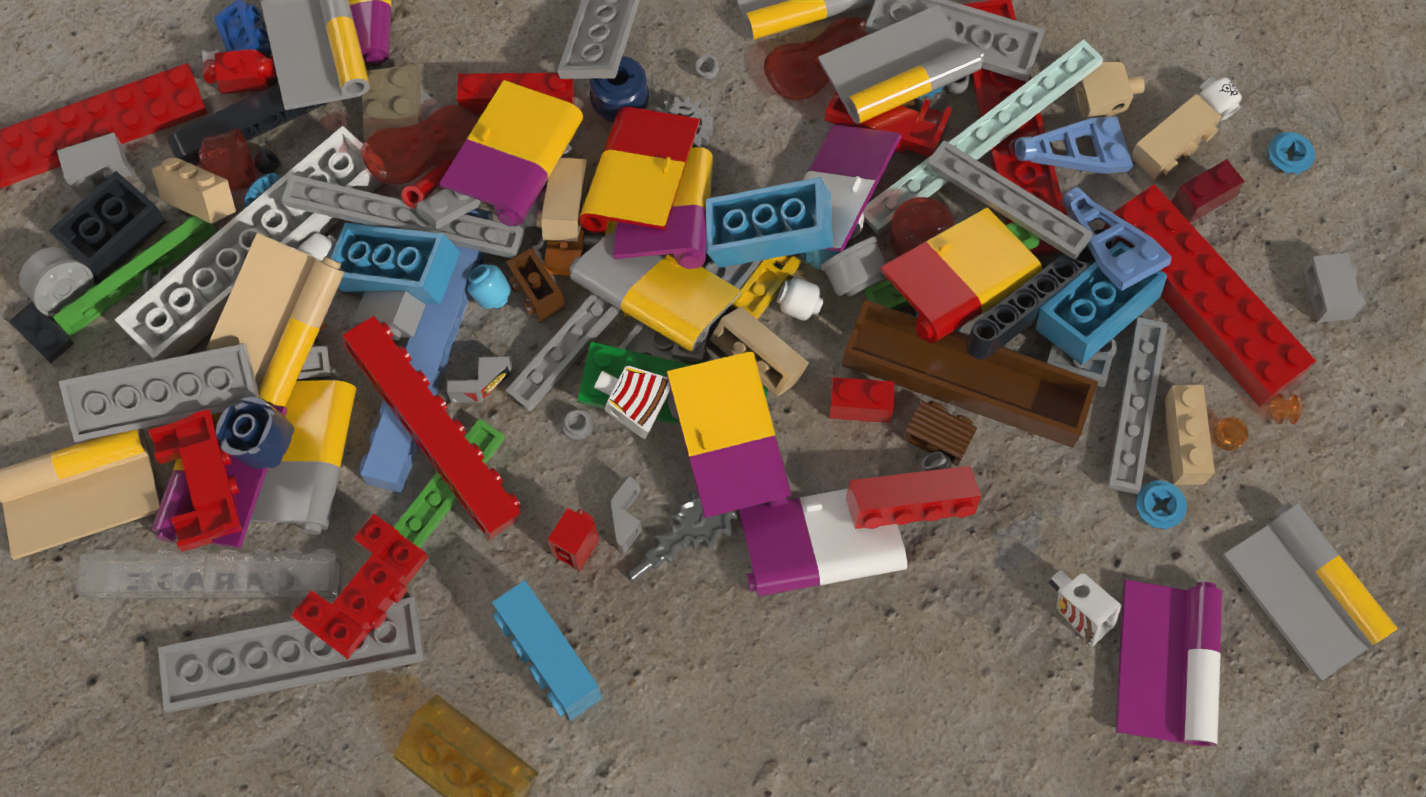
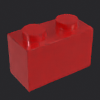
[829,377,894,423]
[547,507,599,572]

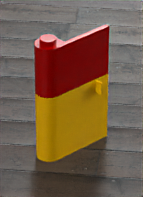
[579,107,700,232]
[880,207,1043,343]

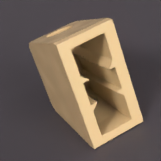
[1074,62,1145,120]

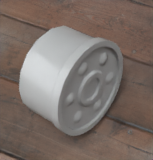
[820,236,887,298]
[19,247,94,317]

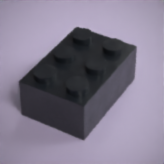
[49,171,167,281]

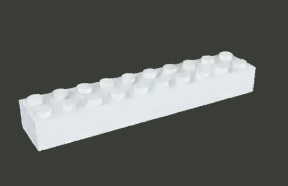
[115,126,388,361]

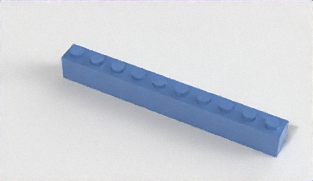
[359,208,494,493]

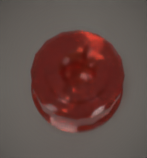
[199,128,256,192]
[890,197,954,257]

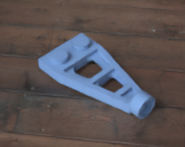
[1015,116,1133,174]
[1062,187,1172,291]

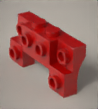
[824,91,952,157]
[148,409,243,552]
[291,513,429,660]

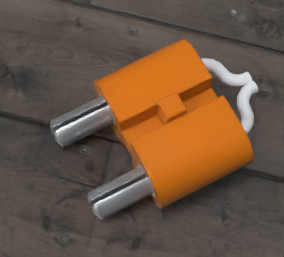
[533,229,604,276]

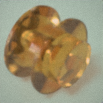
[1270,394,1302,425]
[1213,417,1249,451]

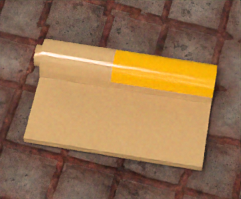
[205,232,345,407]
[0,428,161,560]

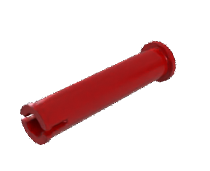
[401,159,453,208]

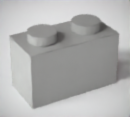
[57,133,132,193]
[1303,253,1364,323]
[352,291,426,340]

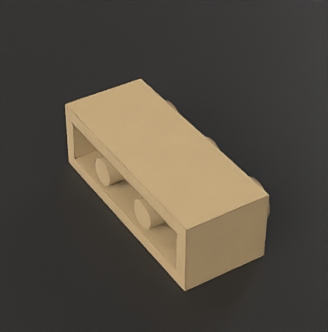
[1130,94,1222,181]
[152,158,236,224]
[537,158,588,242]
[710,307,809,397]
[1163,385,1215,485]

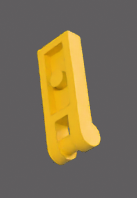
[730,255,801,320]

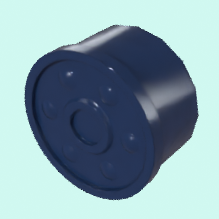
[589,56,649,122]

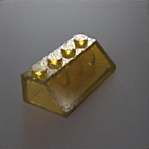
[393,695,540,797]

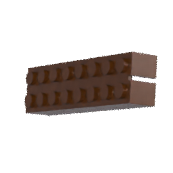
[842,300,1098,448]

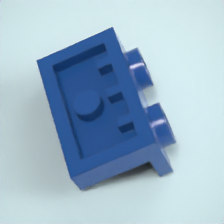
[214,0,272,55]

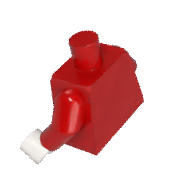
[201,46,277,94]

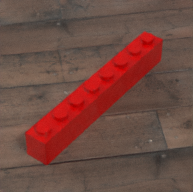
[342,315,521,541]

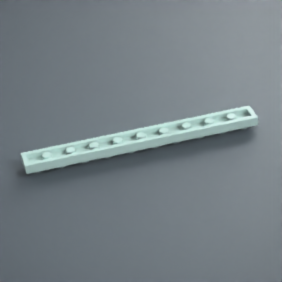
[863,40,1103,235]

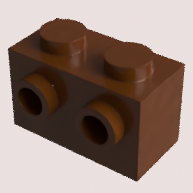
[506,248,565,323]

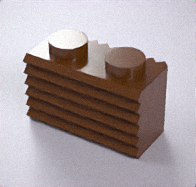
[903,400,977,466]

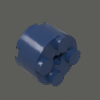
[216,396,294,469]

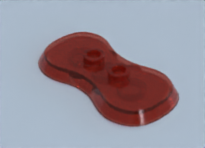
[764,16,869,101]
[361,105,479,185]

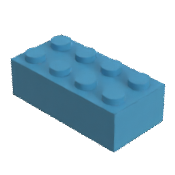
[706,177,833,268]
[331,223,461,305]
[1035,241,1167,365]
[492,580,603,721]

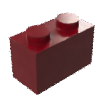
[1171,159,1245,223]

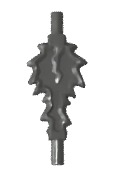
[626,490,737,582]

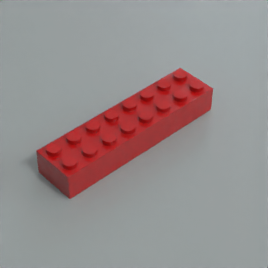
[1103,184,1316,407]

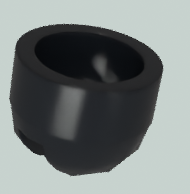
[254,148,281,174]

